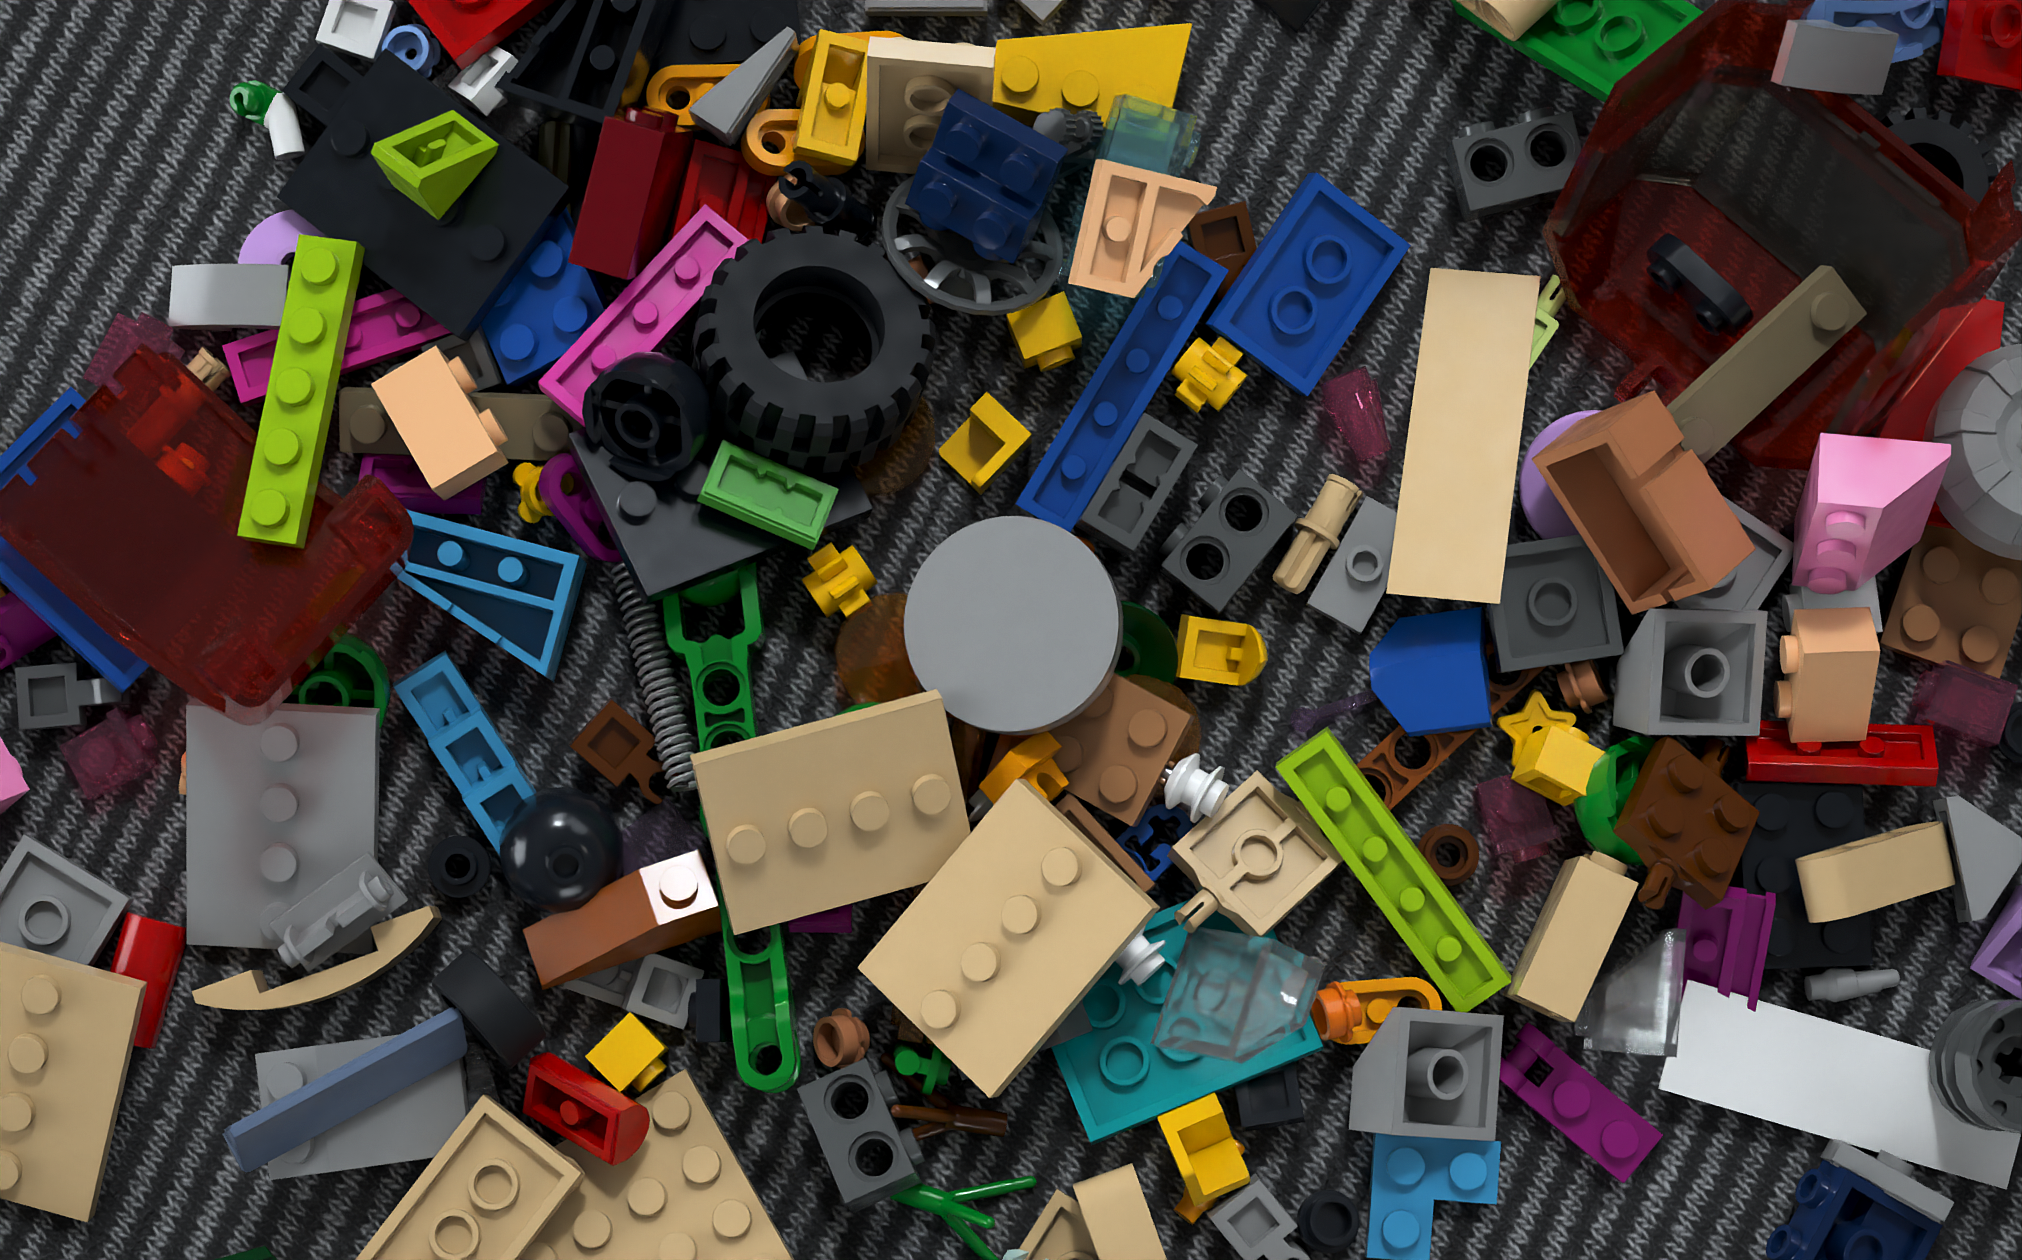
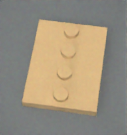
[690,689,971,935]
[857,778,1160,1098]
[0,941,148,1222]

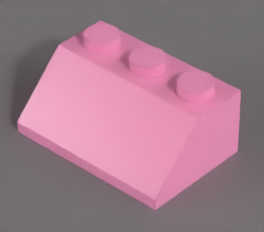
[1792,433,1951,594]

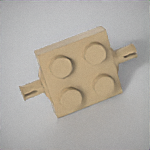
[1167,770,1344,945]

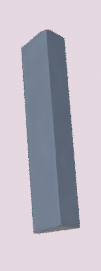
[222,1007,468,1172]

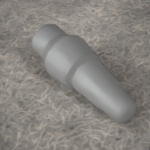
[1804,968,1900,1002]

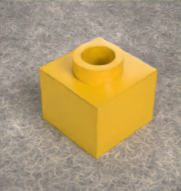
[1006,291,1082,372]
[1511,724,1605,806]
[585,1012,669,1093]

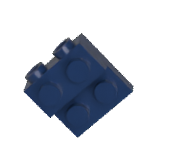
[905,88,1068,264]
[1766,1160,1943,1260]

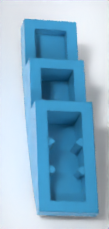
[393,650,537,856]

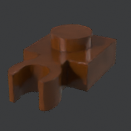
[1185,201,1257,307]
[569,698,679,804]

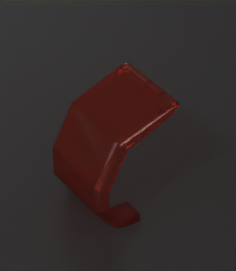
[0,343,414,726]

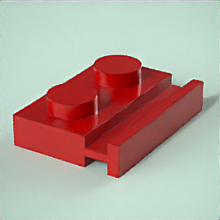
[666,139,777,245]

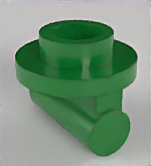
[893,1040,952,1095]

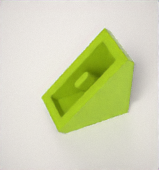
[371,110,499,220]

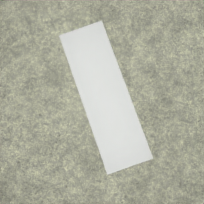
[1658,980,2021,1190]

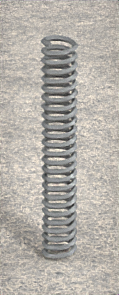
[611,561,697,792]

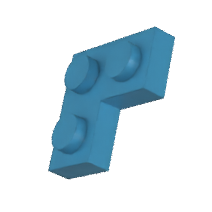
[1365,1133,1501,1260]

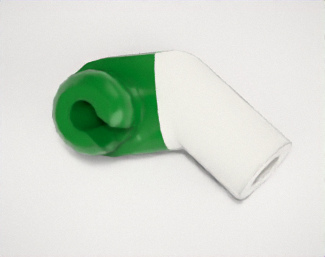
[229,80,305,160]

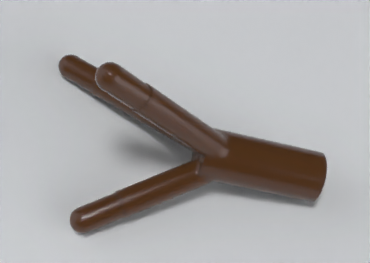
[880,1052,1008,1150]

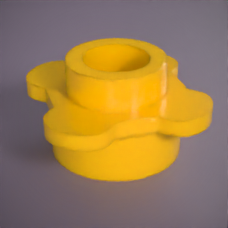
[513,462,574,523]

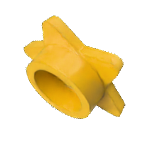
[1497,689,1577,767]

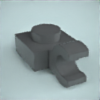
[15,662,132,731]

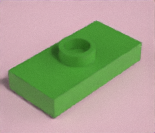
[697,440,839,550]

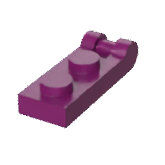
[1499,1022,1663,1184]

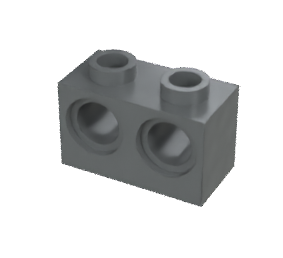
[1446,107,1590,222]
[1075,413,1198,558]
[1159,469,1298,617]
[797,1058,925,1213]

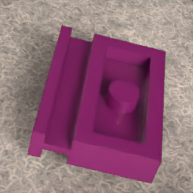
[1664,886,1776,1012]

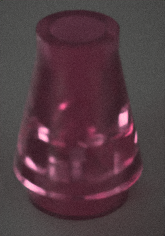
[1320,366,1392,462]

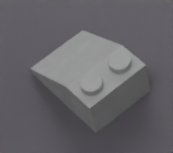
[255,1034,469,1180]

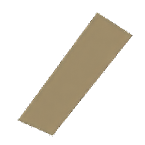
[1386,268,1541,604]

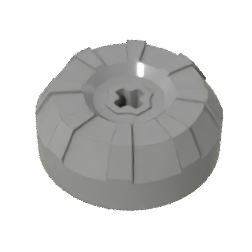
[1923,344,2022,560]
[904,516,1124,735]

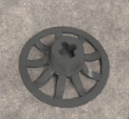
[881,175,1063,316]

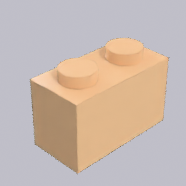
[371,346,509,501]
[1773,607,1881,743]

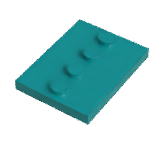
[1051,898,1323,1146]

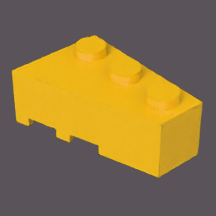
[993,23,1192,157]

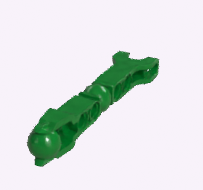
[662,562,803,1094]

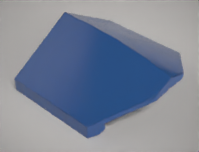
[1369,607,1493,737]

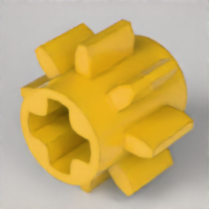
[1171,336,1248,413]
[801,542,878,621]

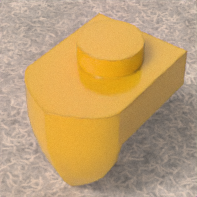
[1176,614,1268,686]

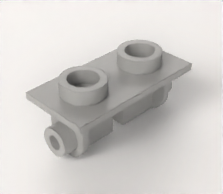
[269,851,408,972]

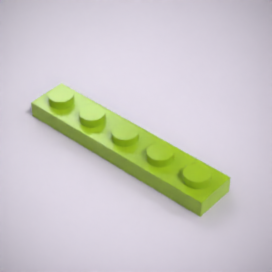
[237,234,365,549]
[1276,726,1512,1013]

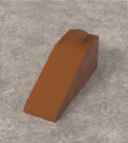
[523,849,722,990]

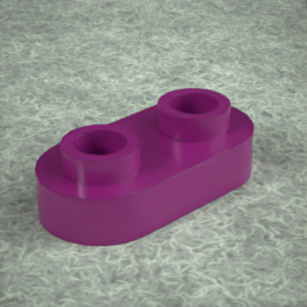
[539,453,623,562]

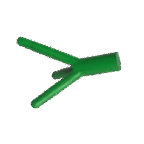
[890,1175,1037,1260]

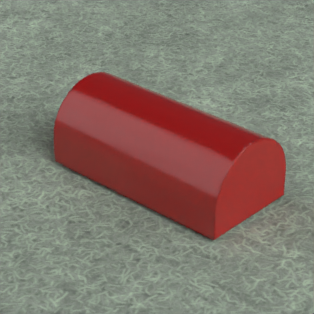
[110,912,187,1049]
[523,1052,650,1166]

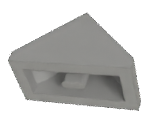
[1933,795,2022,923]

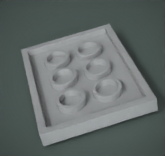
[186,698,380,954]

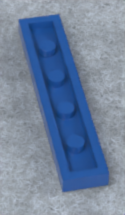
[1015,241,1229,532]

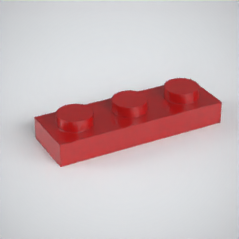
[1742,720,1939,787]

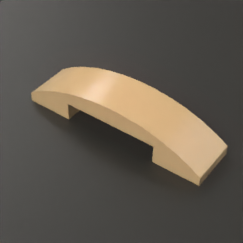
[192,906,442,1010]

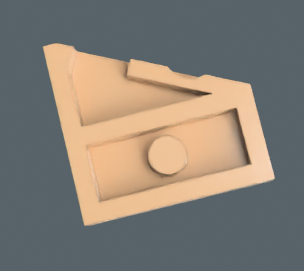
[1068,159,1217,298]

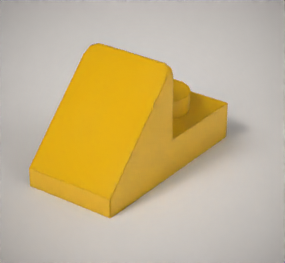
[792,29,869,167]

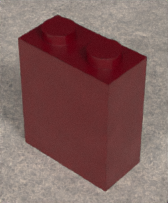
[568,106,694,280]

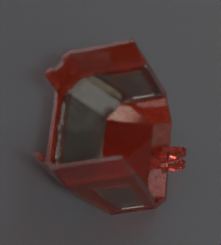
[1542,0,2022,471]

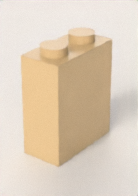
[1503,851,1639,1022]

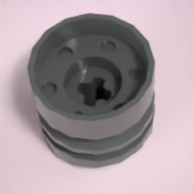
[1929,999,2022,1134]

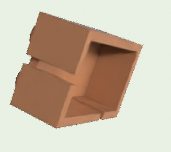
[1532,390,1756,615]

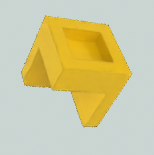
[939,392,1032,495]
[1157,1092,1251,1207]

